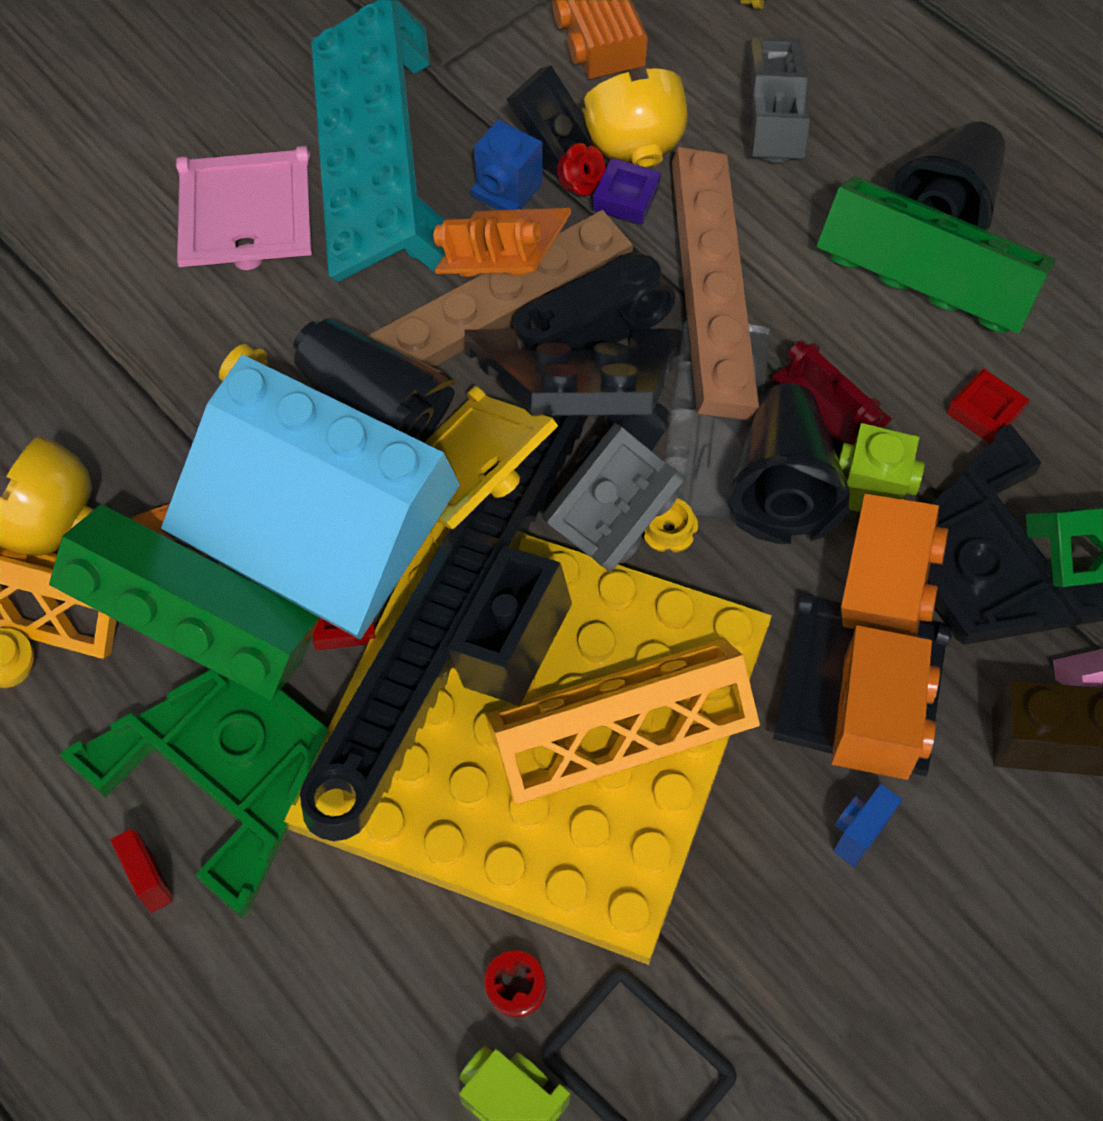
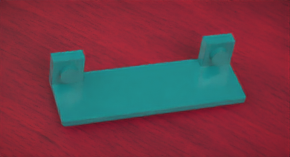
[312,0,445,282]

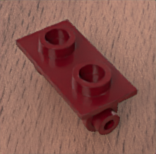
[772,340,892,445]

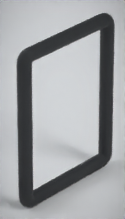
[541,968,737,1121]

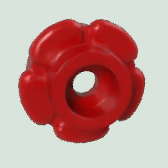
[557,143,605,196]

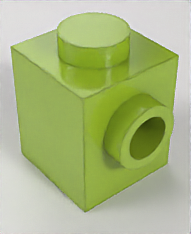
[838,423,925,512]

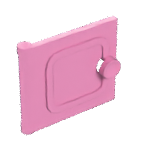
[176,146,312,270]

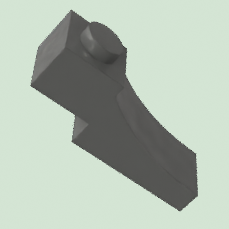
[748,37,810,163]

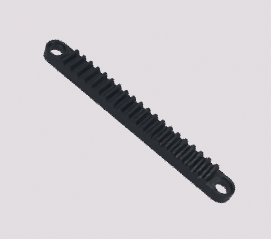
[300,406,589,841]

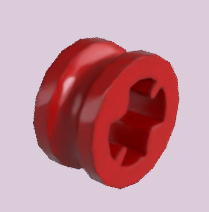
[484,950,547,1018]

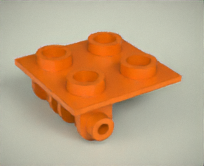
[433,208,572,277]

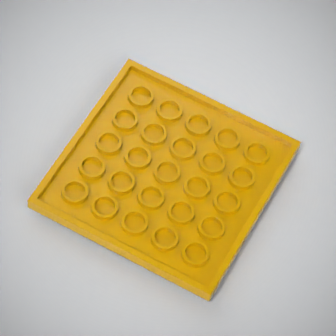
[284,522,772,965]

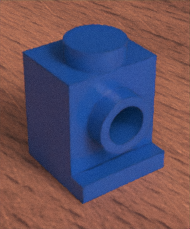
[470,120,542,210]

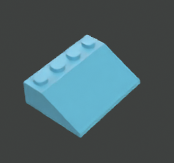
[161,354,460,640]

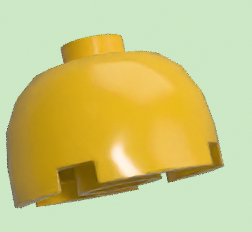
[582,68,688,168]
[0,436,93,556]

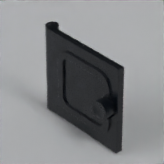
[773,592,952,777]

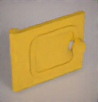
[424,386,558,530]

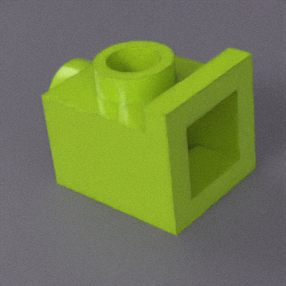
[459,1045,571,1121]

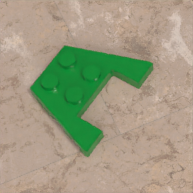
[59,670,330,919]

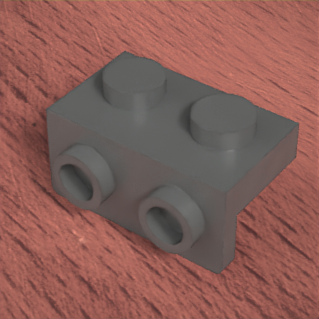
[541,423,685,572]

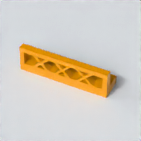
[0,548,116,659]
[485,638,760,805]

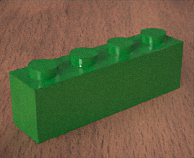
[816,175,1057,334]
[49,504,320,701]

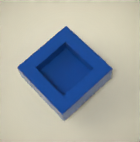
[833,784,903,867]

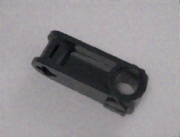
[514,252,676,350]

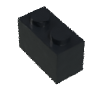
[447,546,572,706]

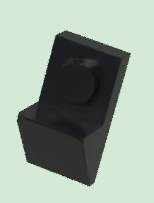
[506,65,594,179]

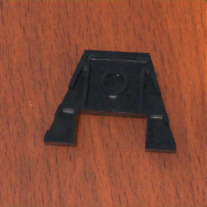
[464,329,681,416]
[927,424,1103,645]

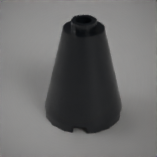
[888,121,1006,231]
[293,319,455,441]
[729,383,850,544]

